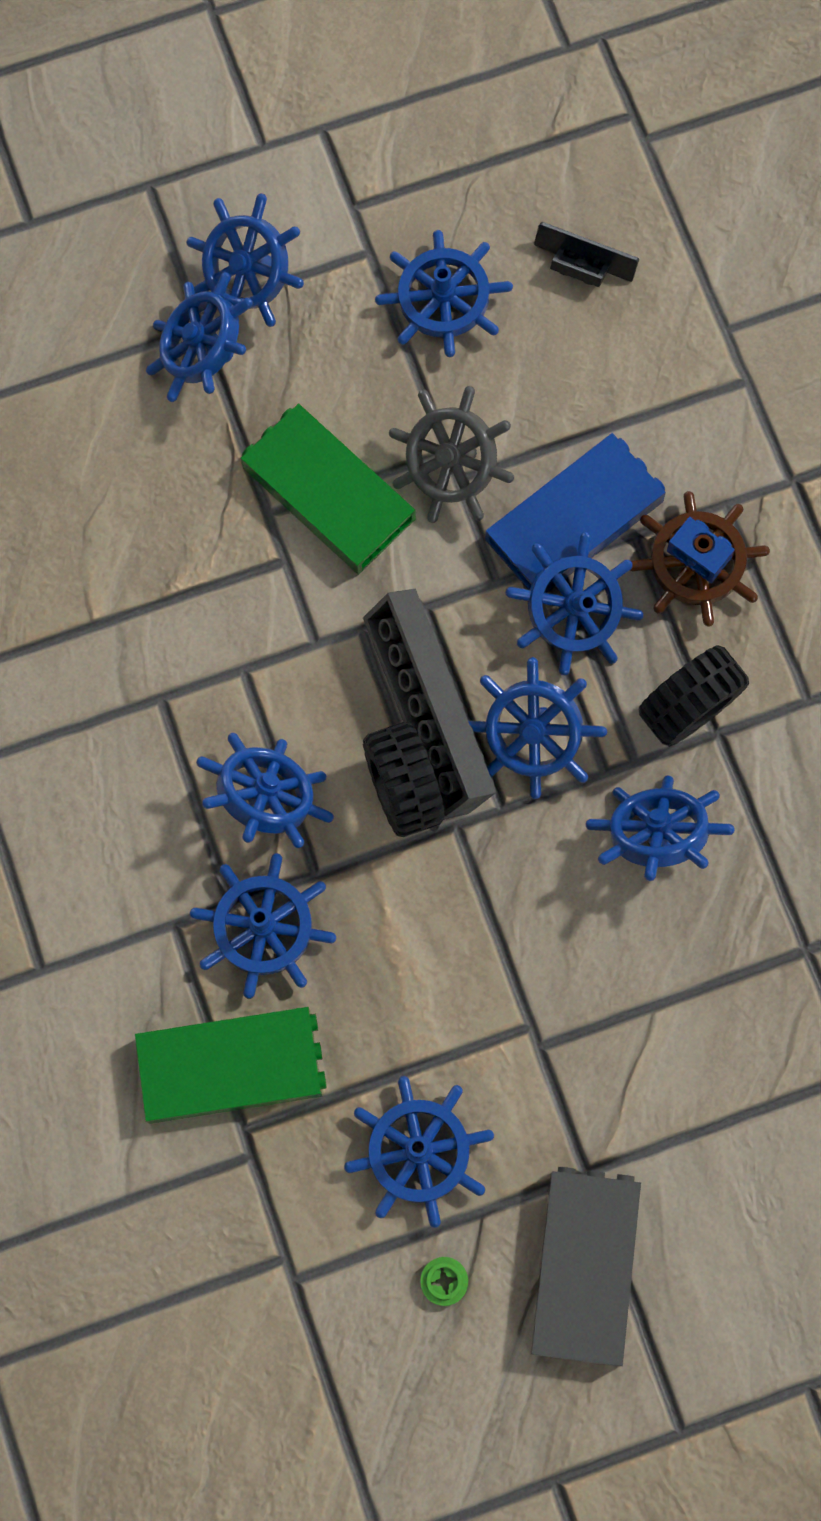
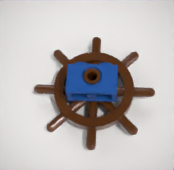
[629,491,770,627]

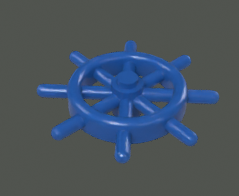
[186,193,304,327]
[375,230,513,357]
[146,272,253,402]
[505,532,643,676]
[468,657,607,799]
[196,733,334,848]
[585,775,735,881]
[190,853,336,999]
[344,1076,494,1228]

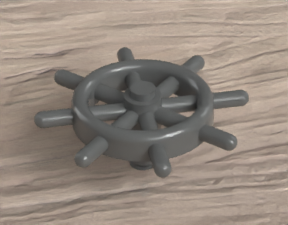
[389,386,514,523]

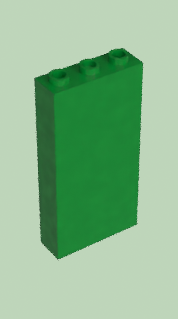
[241,403,416,575]
[135,1007,327,1124]

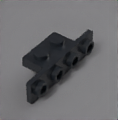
[534,222,639,287]

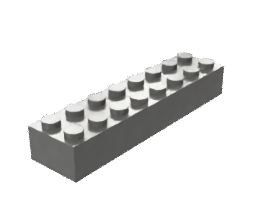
[363,588,497,820]

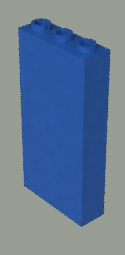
[485,433,666,593]

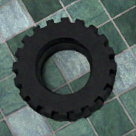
[639,645,749,747]
[363,722,445,837]

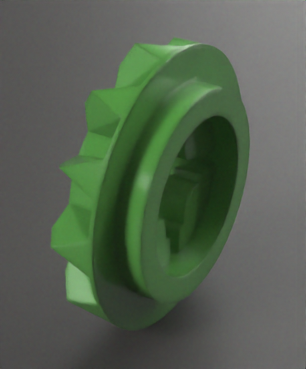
[421,1257,468,1306]

